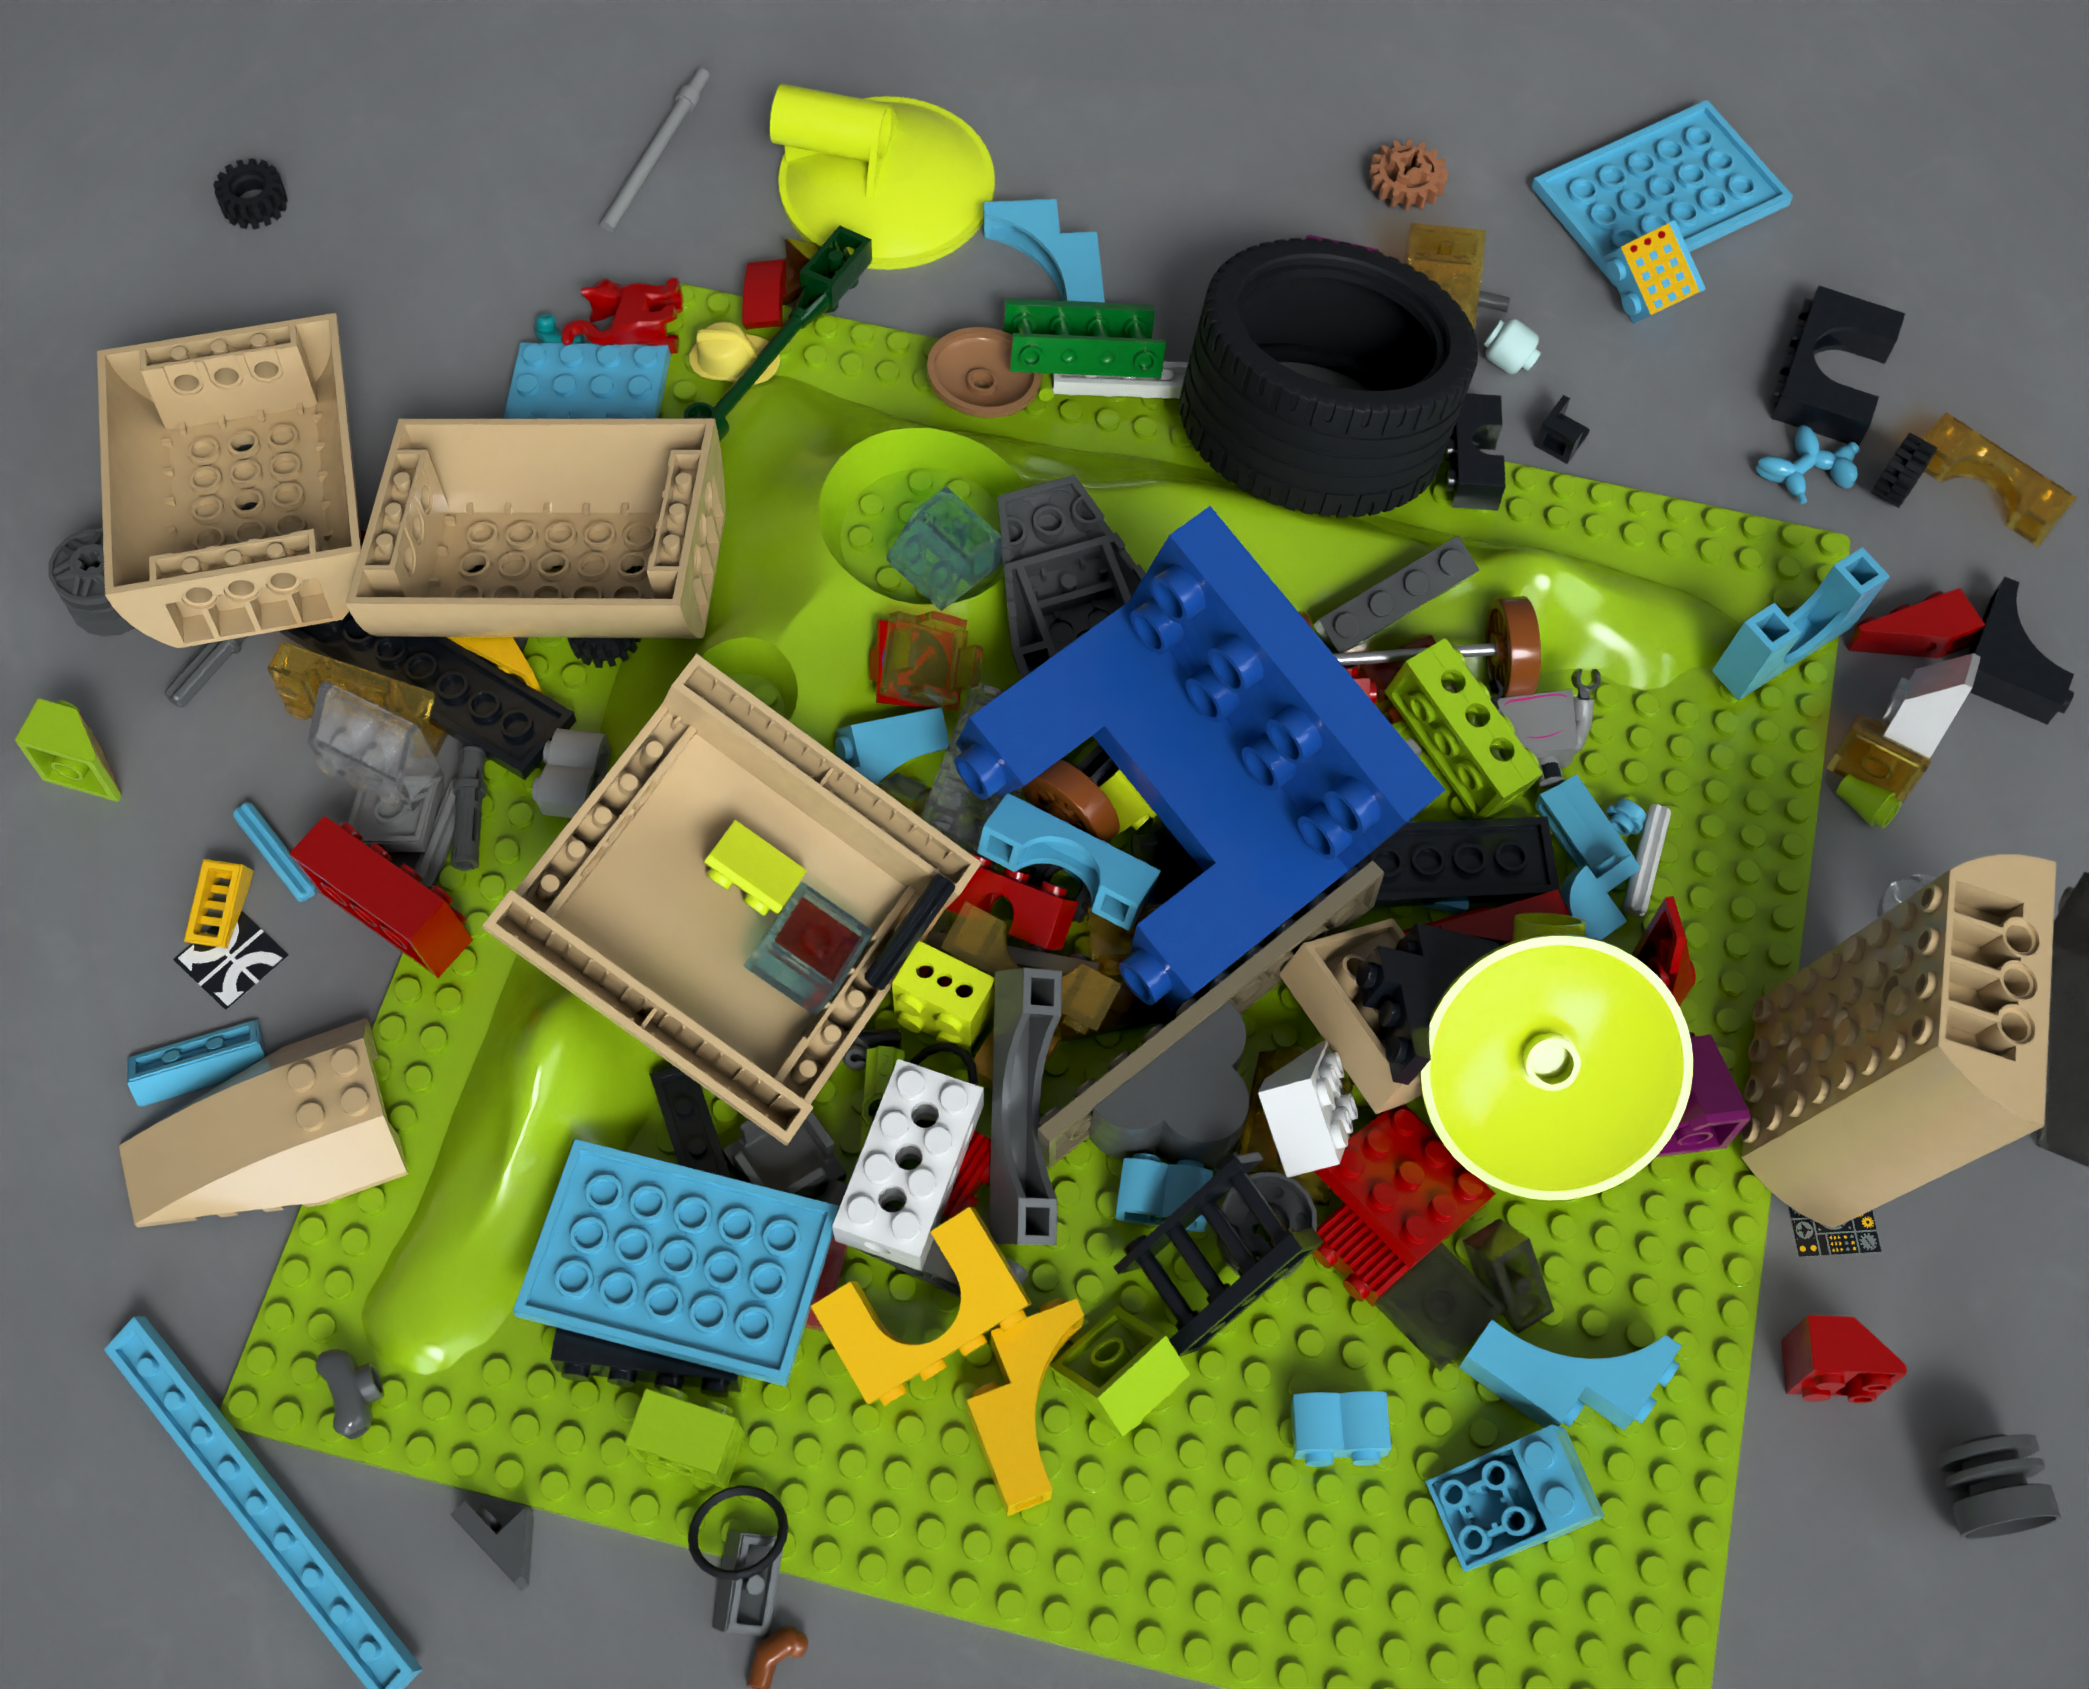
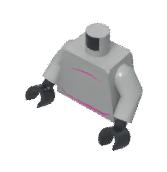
[1489,668,1601,789]

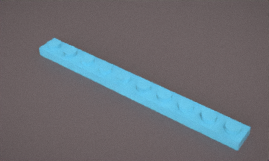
[104,1316,423,1689]

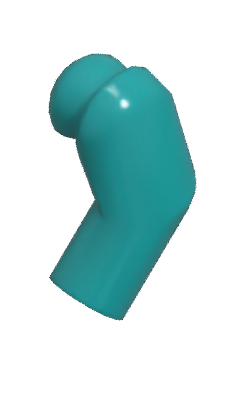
[534,314,584,344]

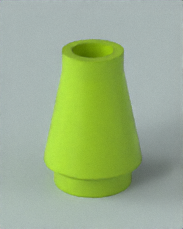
[1836,774,1902,829]

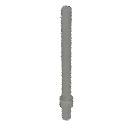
[600,68,710,232]

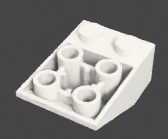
[1258,1040,1358,1178]

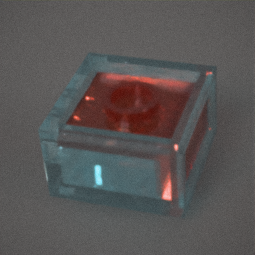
[743,881,874,1016]

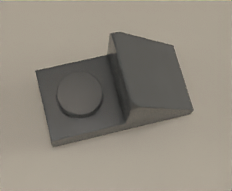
[450,1501,534,1592]

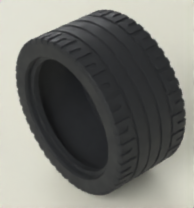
[1179,238,1478,517]

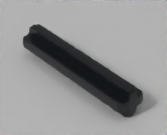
[864,873,955,990]

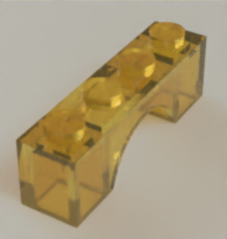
[1922,412,2077,547]
[941,901,1122,1035]

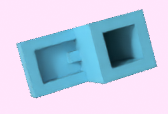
[1560,854,1641,940]

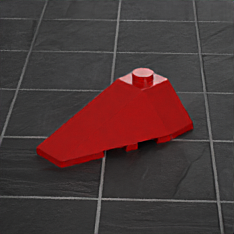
[1631,896,1696,1007]

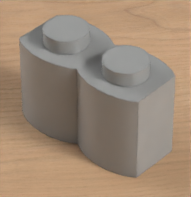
[532,728,611,818]

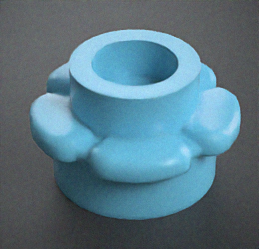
[1606,798,1647,836]

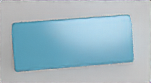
[127,1020,267,1107]

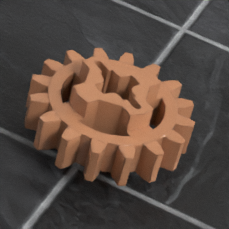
[1368,139,1449,211]

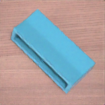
[1535,774,1635,875]

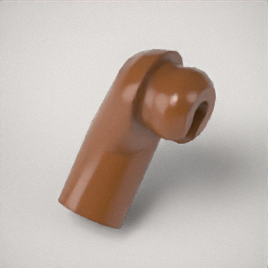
[746,1626,808,1689]

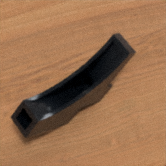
[1356,922,1505,1085]

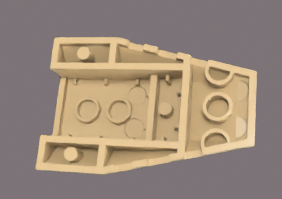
[118,1018,409,1228]

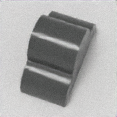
[1089,1001,1249,1170]

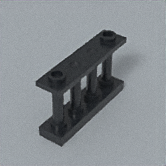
[1114,1152,1324,1357]

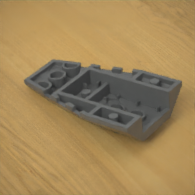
[997,475,1146,679]

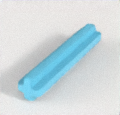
[233,802,317,902]

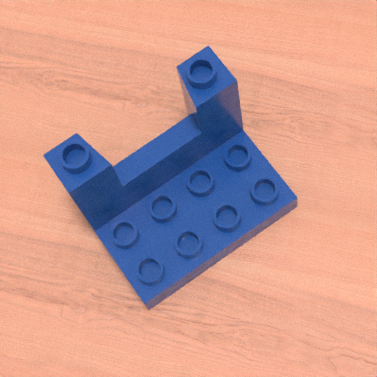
[954,506,1445,1013]

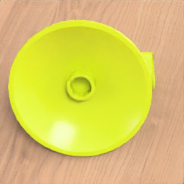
[770,83,995,270]
[1420,913,1693,1200]

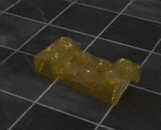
[267,642,448,760]

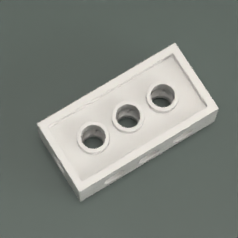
[832,1059,984,1271]

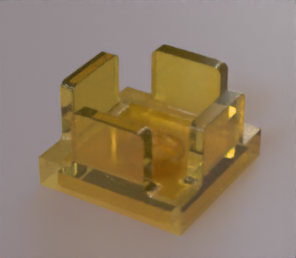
[879,611,983,713]

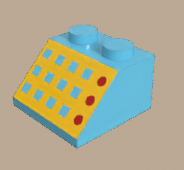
[1603,220,1706,324]

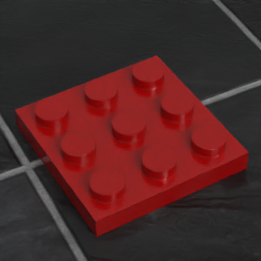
[1314,1104,1496,1269]

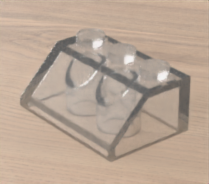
[307,680,445,812]

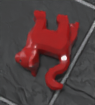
[561,278,684,354]

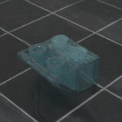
[886,486,1002,611]

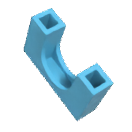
[1712,547,1890,701]

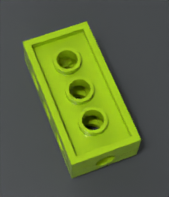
[1384,638,1543,820]

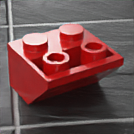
[1781,1315,1907,1403]

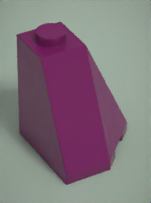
[1656,1032,1751,1157]

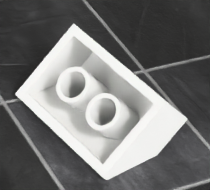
[1882,653,1981,759]

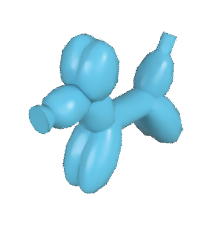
[1755,425,1860,504]

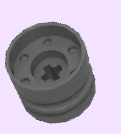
[48,528,135,637]
[1217,1172,1317,1279]
[1937,1434,2061,1540]

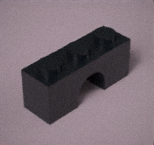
[1444,393,1506,510]

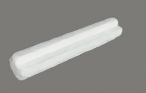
[1622,804,1671,918]

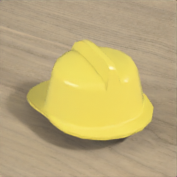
[689,321,780,384]

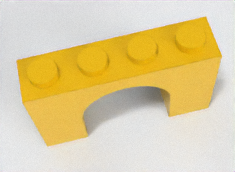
[810,1207,1032,1406]

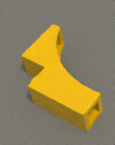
[967,1298,1084,1517]

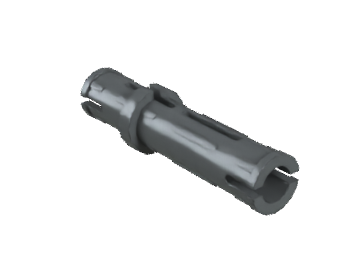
[451,746,487,871]

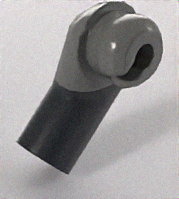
[842,1027,902,1070]

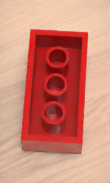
[289,816,473,978]

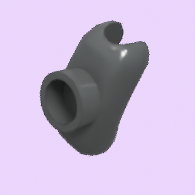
[315,1349,384,1439]

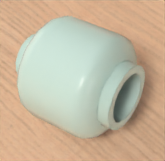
[1483,318,1541,374]

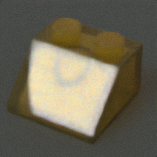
[1826,713,1932,804]

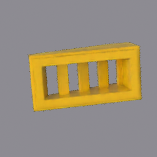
[184,859,254,949]

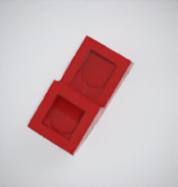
[742,259,786,330]

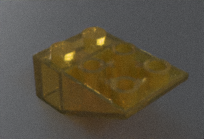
[1404,223,1486,330]

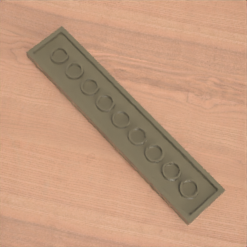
[1038,860,1385,1169]

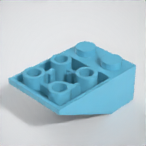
[1425,1425,1605,1572]

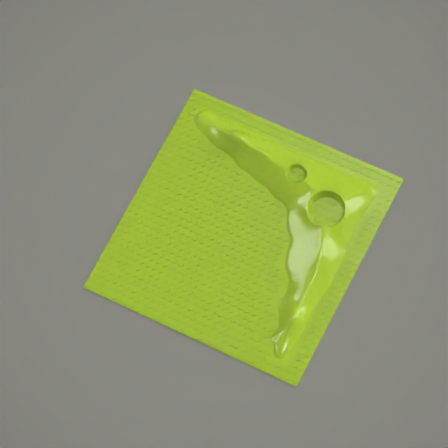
[220,283,1851,1689]

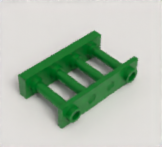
[1002,298,1166,378]

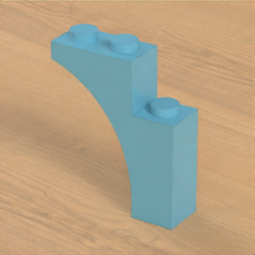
[983,199,1105,303]
[835,707,951,785]
[1459,1319,1681,1431]

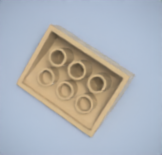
[1280,918,1422,1114]

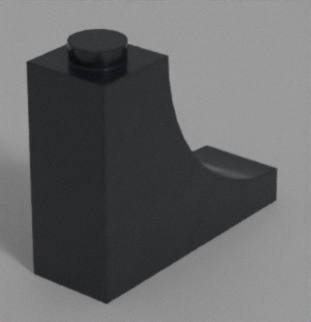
[1969,576,2074,725]

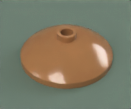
[926,327,1042,418]

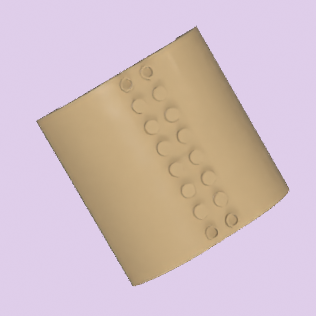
[481,653,982,1146]

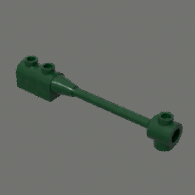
[684,226,872,442]

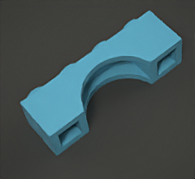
[977,793,1160,931]

